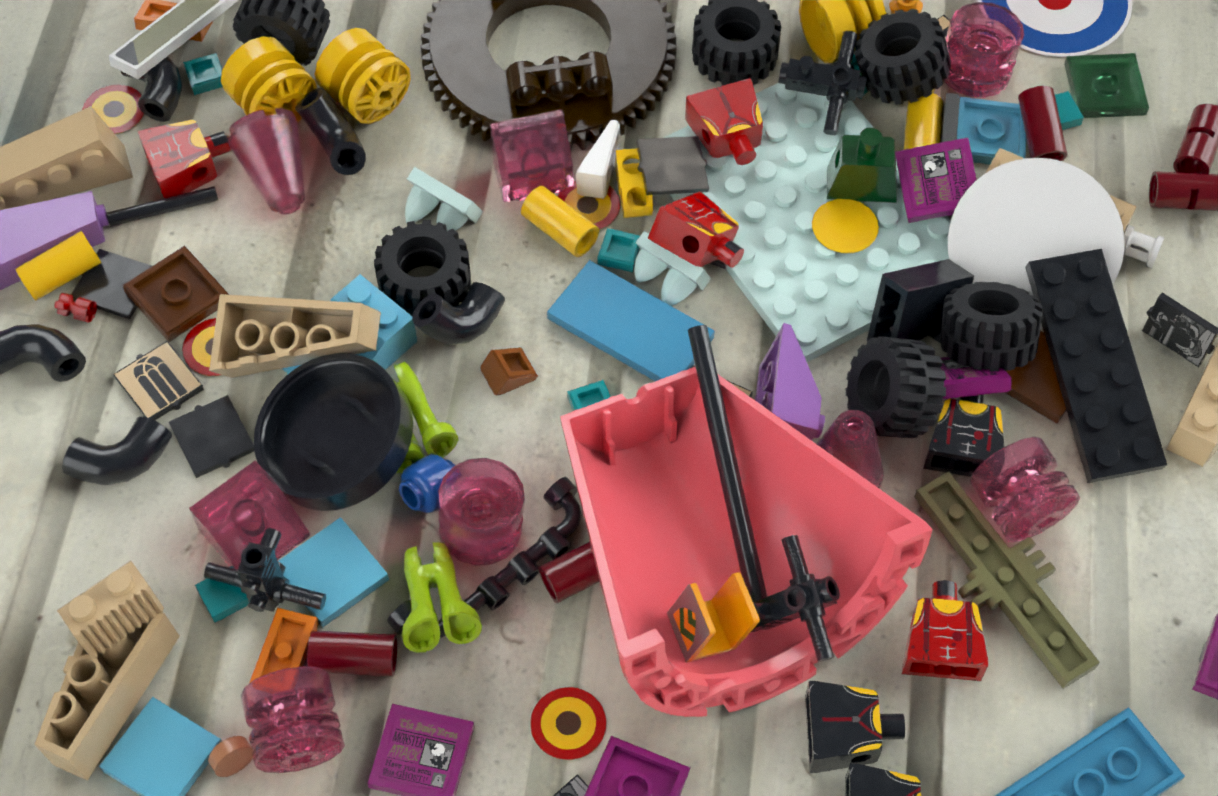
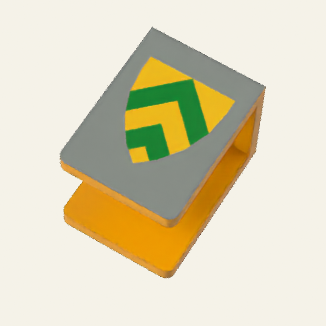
[667,572,760,663]

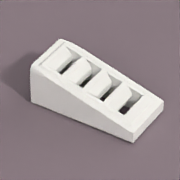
[576,120,621,199]

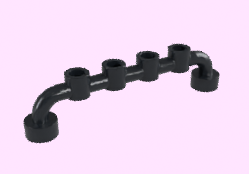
[387,477,581,639]

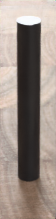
[107,186,218,227]

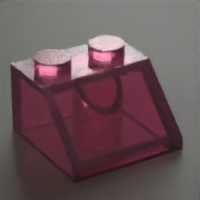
[490,109,574,202]
[189,461,310,570]

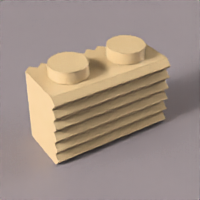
[57,561,164,658]

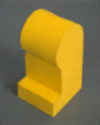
[615,148,653,218]

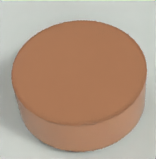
[208,736,254,777]

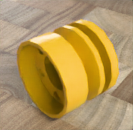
[799,0,887,63]
[314,28,411,124]
[221,36,317,133]

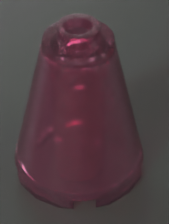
[226,108,305,215]
[816,410,884,489]

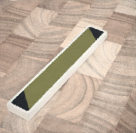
[109,0,239,79]

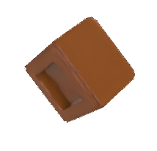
[480,347,538,396]

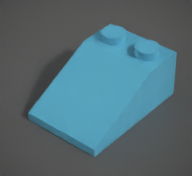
[282,274,417,374]

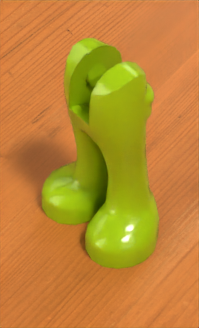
[394,361,459,473]
[402,542,482,653]

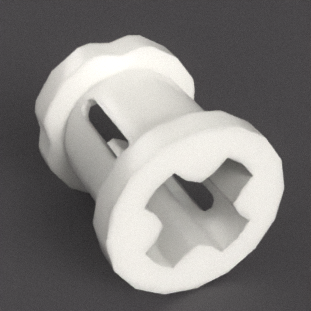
[1123,225,1164,268]

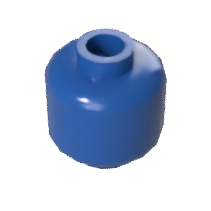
[399,454,459,513]

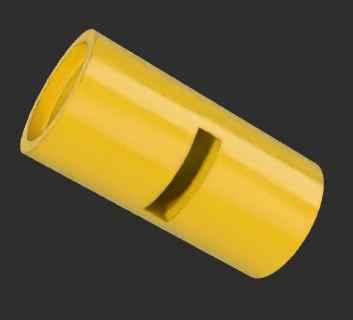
[903,93,943,150]
[521,186,599,257]
[15,231,102,301]

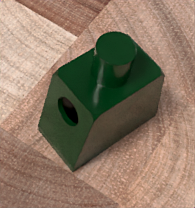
[827,128,897,203]

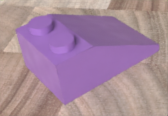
[755,323,825,441]

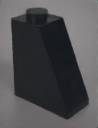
[867,259,974,341]

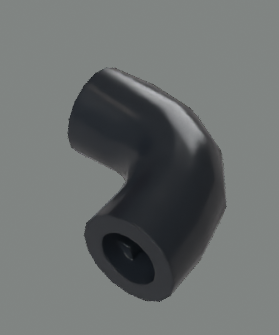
[121,56,182,122]
[295,88,366,175]
[412,282,505,344]
[0,324,86,382]
[62,416,172,485]

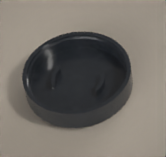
[254,353,413,511]

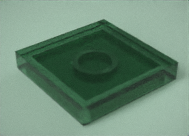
[1064,53,1149,118]

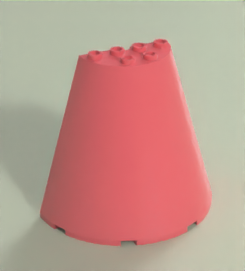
[560,367,933,717]

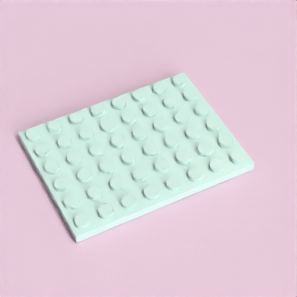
[663,63,951,362]

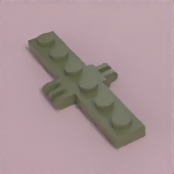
[914,471,1100,689]

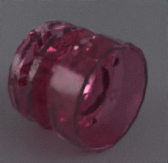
[943,2,1024,98]
[970,437,1080,542]
[438,458,525,566]
[241,666,345,773]

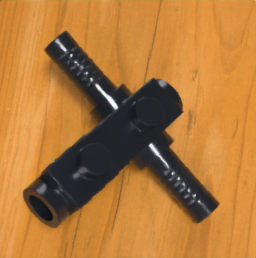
[778,31,867,135]
[204,528,326,612]
[751,535,840,662]

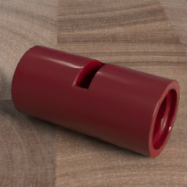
[1018,86,1068,161]
[1173,104,1218,174]
[1149,171,1218,211]
[539,541,600,604]
[307,630,398,677]

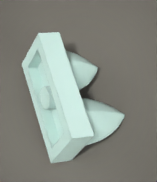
[405,167,483,231]
[634,231,711,306]

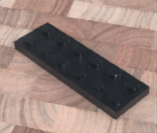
[1025,249,1167,483]

